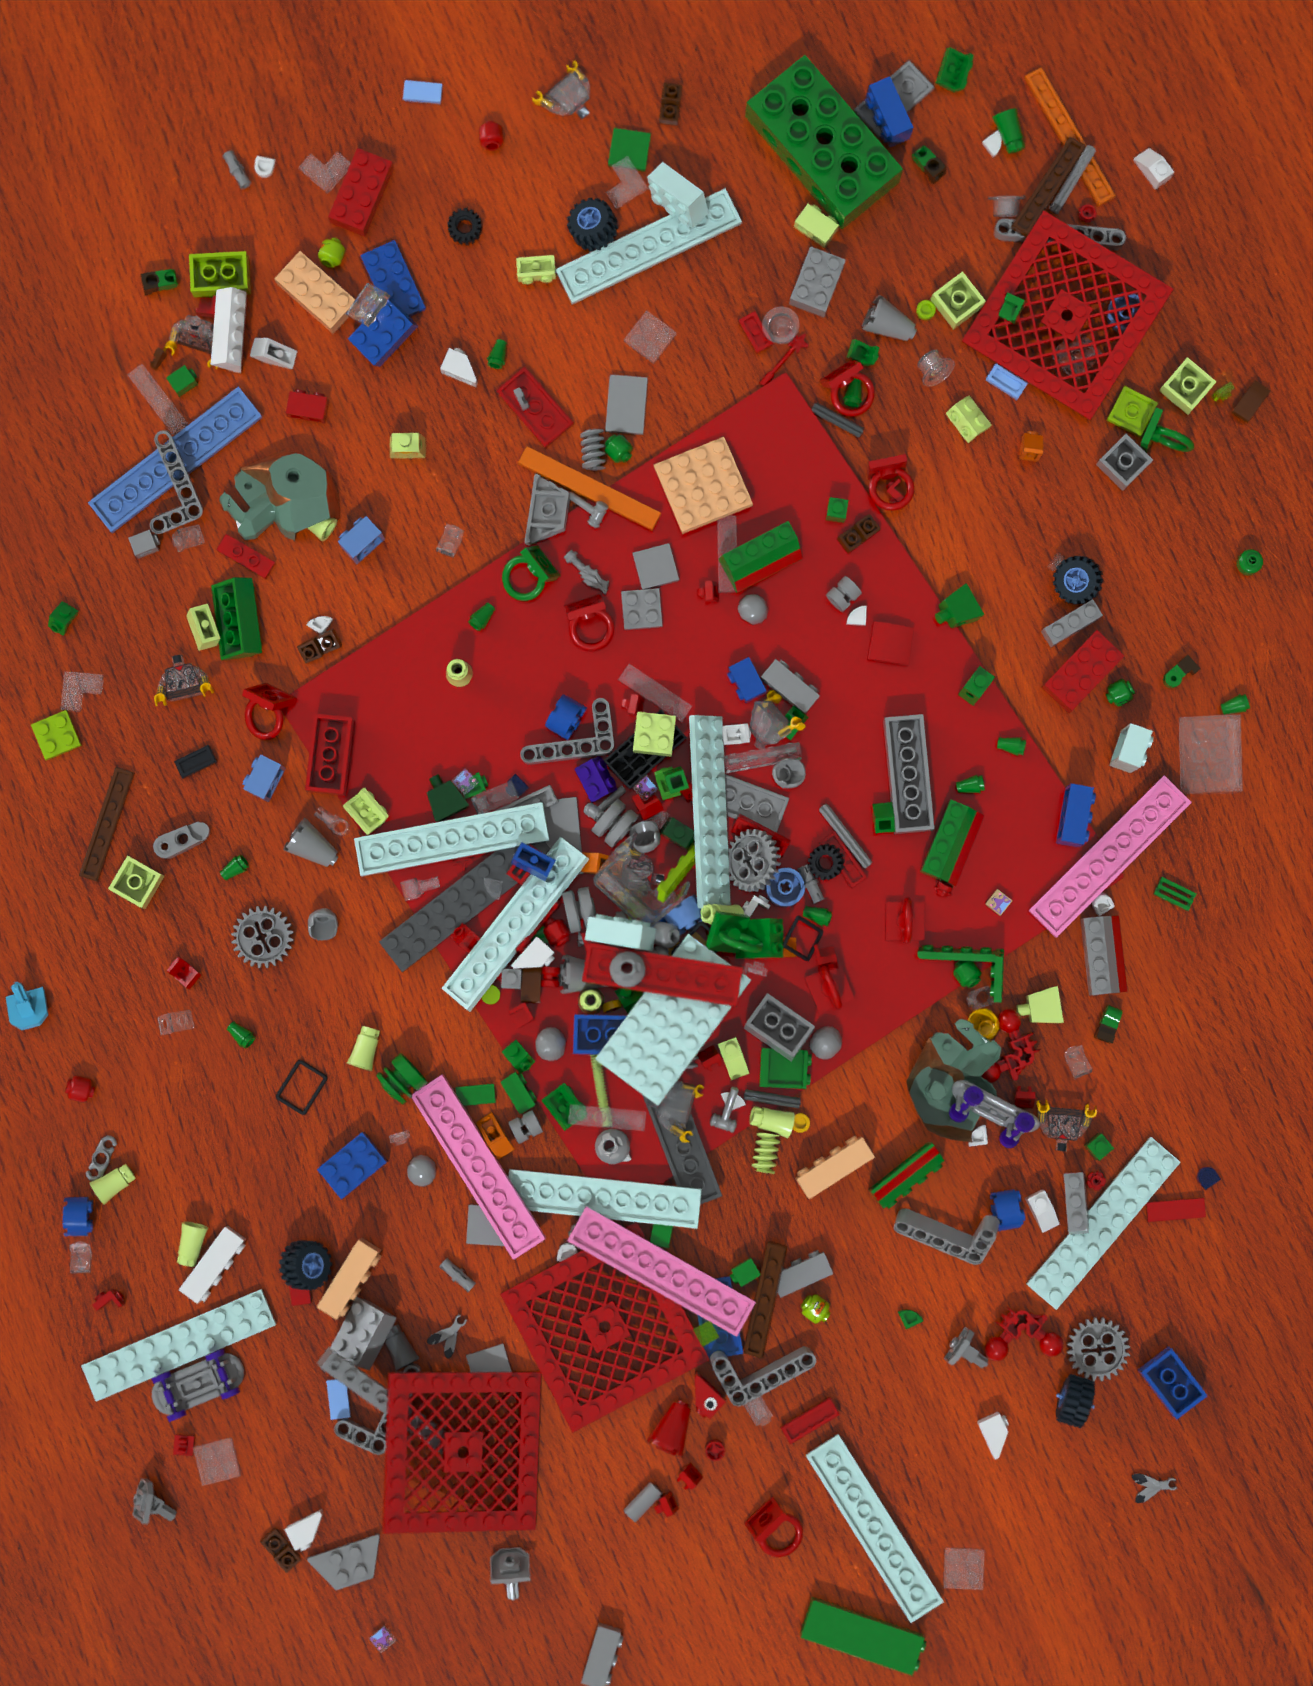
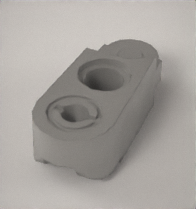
[153,821,210,859]

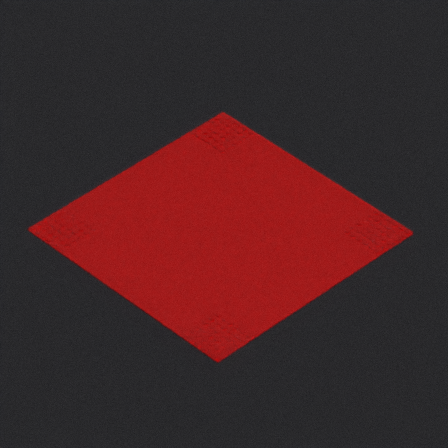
[281,373,1124,1185]

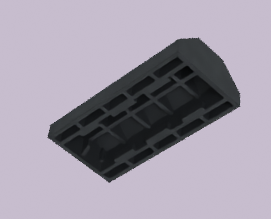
[604,709,687,789]

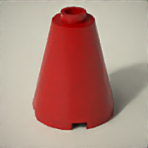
[646,1400,691,1458]

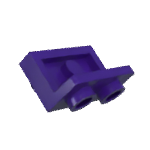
[575,756,617,803]

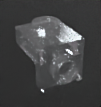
[172,524,205,552]
[436,524,464,558]
[740,961,768,977]
[1064,1045,1092,1079]
[69,1242,92,1273]

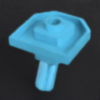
[6,982,49,1030]

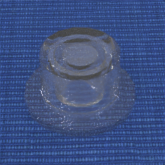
[987,195,1025,217]
[762,307,800,344]
[917,350,955,387]

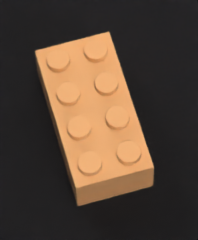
[275,251,358,334]
[795,1136,875,1199]
[317,1238,382,1320]

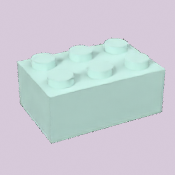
[647,162,709,228]
[1109,723,1154,773]
[585,914,656,951]

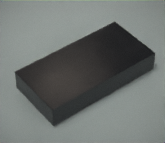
[174,745,217,779]

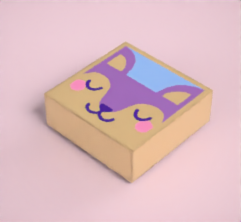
[985,889,1012,916]

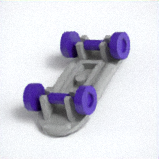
[949,1080,1040,1148]
[151,1349,244,1422]

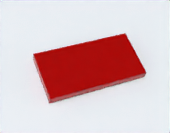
[496,366,574,448]

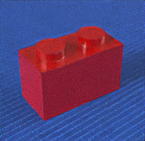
[286,389,329,423]

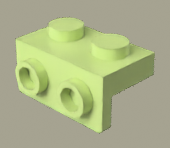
[516,255,556,284]
[946,396,992,443]
[343,788,389,836]

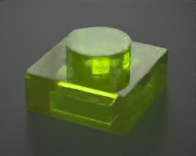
[1212,382,1235,402]
[693,1321,720,1347]

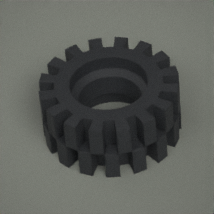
[447,208,482,245]
[808,844,845,880]

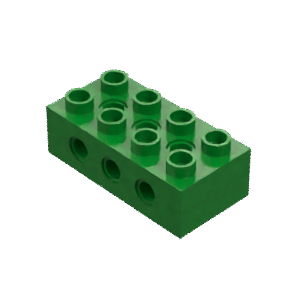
[745,55,903,230]

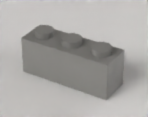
[1041,599,1103,648]
[760,659,820,714]
[1064,1172,1089,1235]
[778,1250,833,1298]
[581,1623,624,1686]

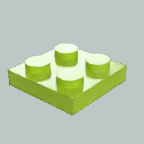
[1106,386,1158,437]
[31,710,82,760]

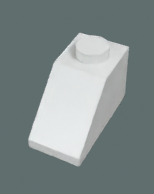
[1133,148,1174,190]
[250,338,297,369]
[440,348,478,387]
[511,937,555,969]
[1025,1190,1060,1233]
[977,1412,1009,1460]
[285,1509,324,1551]

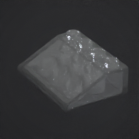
[1179,715,1243,794]

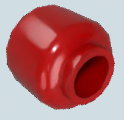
[479,121,504,151]
[543,918,571,947]
[65,1075,95,1103]

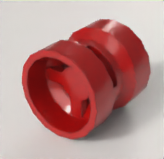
[541,967,561,987]
[705,1439,725,1461]

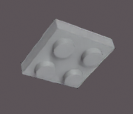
[621,588,662,630]

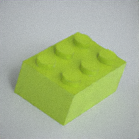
[189,251,251,297]

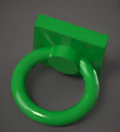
[1140,407,1195,453]
[502,546,561,601]
[705,911,763,953]

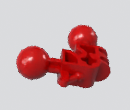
[980,1009,1041,1083]
[984,1307,1064,1361]

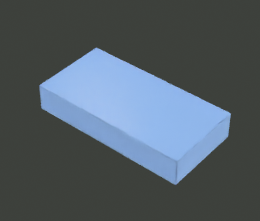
[403,80,443,104]
[986,363,1028,400]
[326,1379,351,1420]

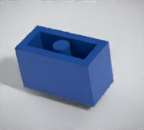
[727,657,766,704]
[511,842,556,881]

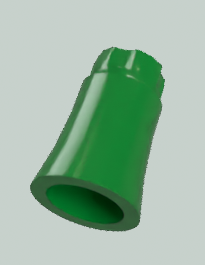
[992,108,1025,154]

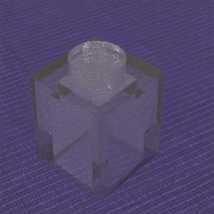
[744,1396,773,1426]

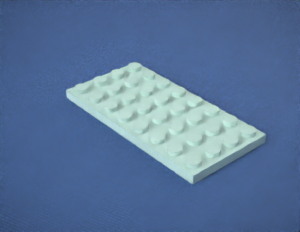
[595,934,751,1106]

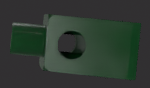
[427,774,470,822]
[659,817,695,852]

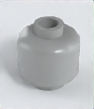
[653,922,680,948]

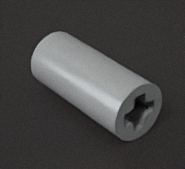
[623,1481,663,1522]

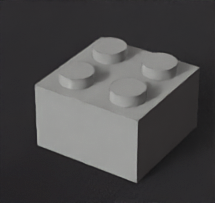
[1096,434,1153,491]

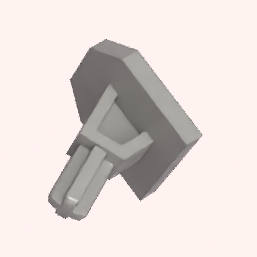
[944,1326,988,1368]
[132,1478,177,1524]
[490,1547,530,1600]

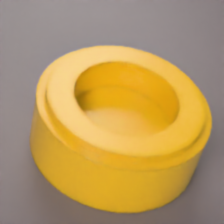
[602,1000,622,1013]
[793,1113,810,1133]

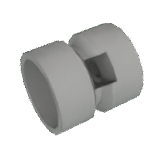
[826,576,862,612]
[508,1110,544,1144]

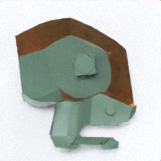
[220,450,340,541]
[906,1019,1001,1143]

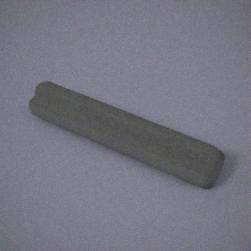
[812,403,864,437]
[744,1090,801,1108]

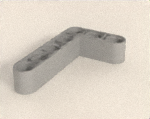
[150,430,203,534]
[520,698,614,765]
[894,1209,1000,1265]
[710,1347,816,1406]
[334,1363,422,1455]

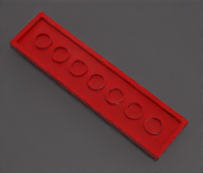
[582,943,743,1007]

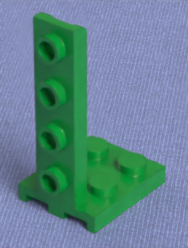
[918,945,1004,1003]

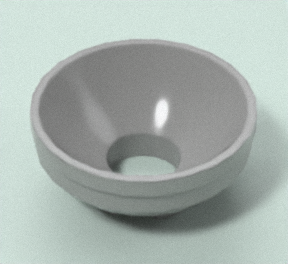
[610,952,646,987]
[595,1129,630,1164]

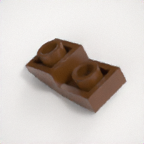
[659,83,682,125]
[1232,380,1271,423]
[837,514,881,554]
[297,628,342,664]
[521,967,542,1003]
[260,1527,301,1573]

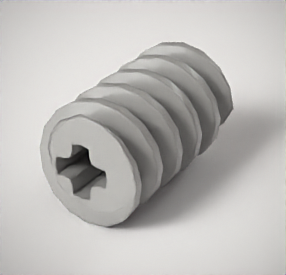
[580,429,606,470]

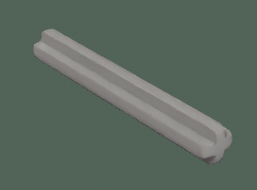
[1049,145,1096,214]
[819,804,872,868]

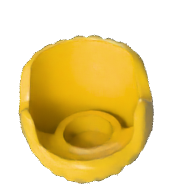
[968,1008,999,1040]

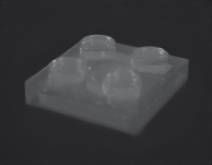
[346,283,390,327]
[624,310,677,364]
[1051,334,1102,381]
[193,1437,241,1486]
[943,1547,984,1590]

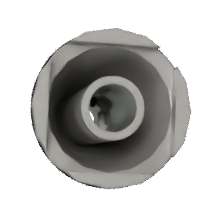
[862,295,917,341]
[283,818,339,867]
[559,955,607,994]

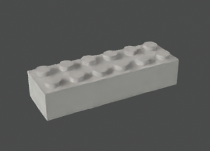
[883,714,934,834]

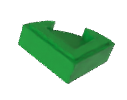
[897,1310,924,1330]

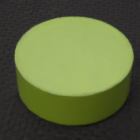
[916,300,936,320]
[481,985,500,1004]

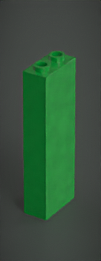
[800,1597,927,1676]

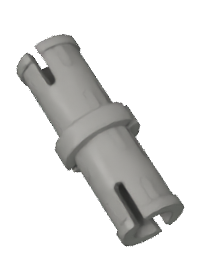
[223,150,251,189]
[797,864,825,904]
[439,1258,476,1292]

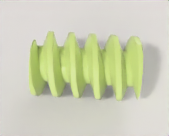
[752,1132,781,1174]

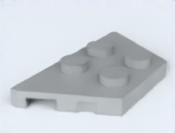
[524,474,571,545]
[307,1534,380,1590]

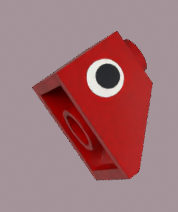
[695,1371,726,1419]

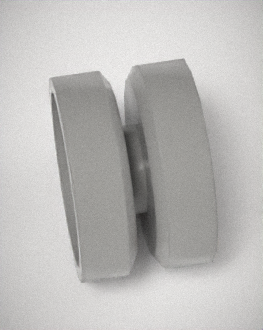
[591,799,639,848]
[562,887,596,933]

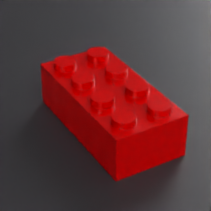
[328,148,394,237]
[1041,630,1124,713]
[305,714,354,796]

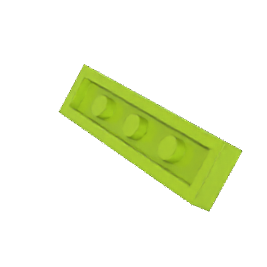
[657,843,695,903]

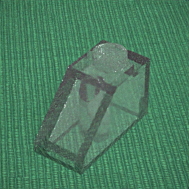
[471,781,519,815]

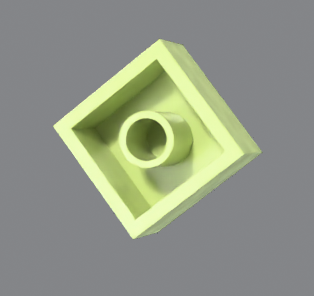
[931,271,986,329]
[1159,357,1216,415]
[633,712,676,757]
[108,856,164,909]

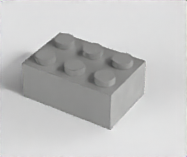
[789,246,846,317]
[744,993,815,1062]
[330,1297,397,1370]

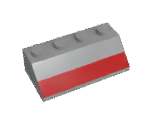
[1080,915,1128,996]

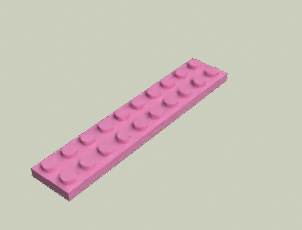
[1028,775,1192,938]
[412,1074,547,1260]
[567,1207,756,1337]

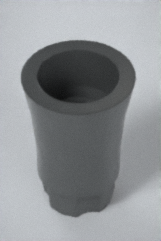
[385,1324,420,1371]

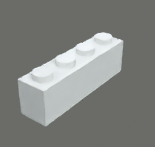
[179,1226,246,1304]

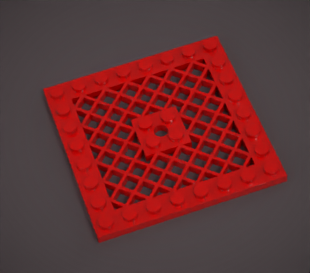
[962,211,1174,421]
[500,1222,710,1433]
[382,1371,541,1534]

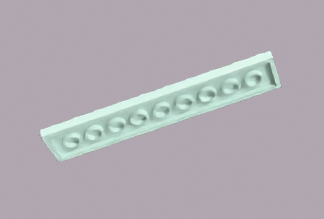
[555,189,742,305]
[689,715,731,909]
[354,802,550,876]
[441,837,589,1012]
[1026,1137,1180,1310]
[508,1169,702,1228]
[81,1289,277,1402]
[806,1434,944,1623]

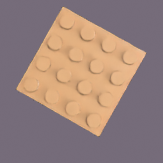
[654,437,753,534]

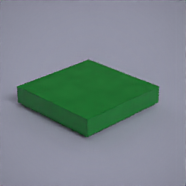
[608,128,651,172]

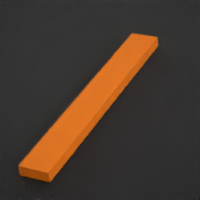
[1024,67,1116,207]
[518,446,661,531]

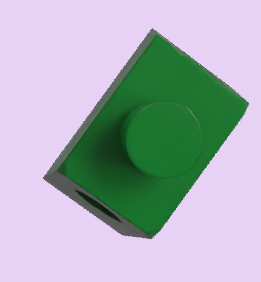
[935,583,984,628]
[958,666,995,706]

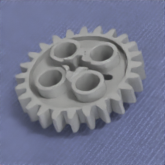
[728,829,781,892]
[231,906,294,968]
[1066,1317,1130,1381]

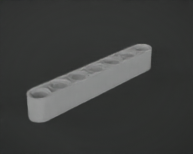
[994,219,1126,251]

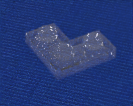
[298,152,351,194]
[606,156,648,209]
[61,671,104,712]

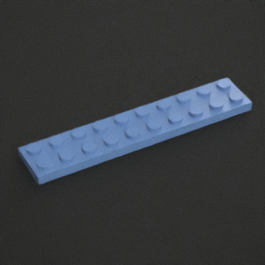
[88,386,263,533]

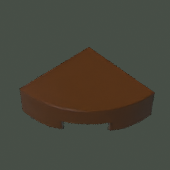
[150,347,167,371]

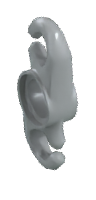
[86,1136,117,1181]

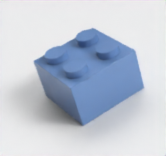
[338,516,385,564]
[243,754,286,802]

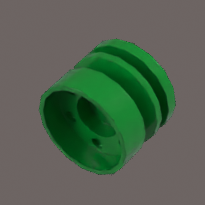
[376,1053,428,1105]

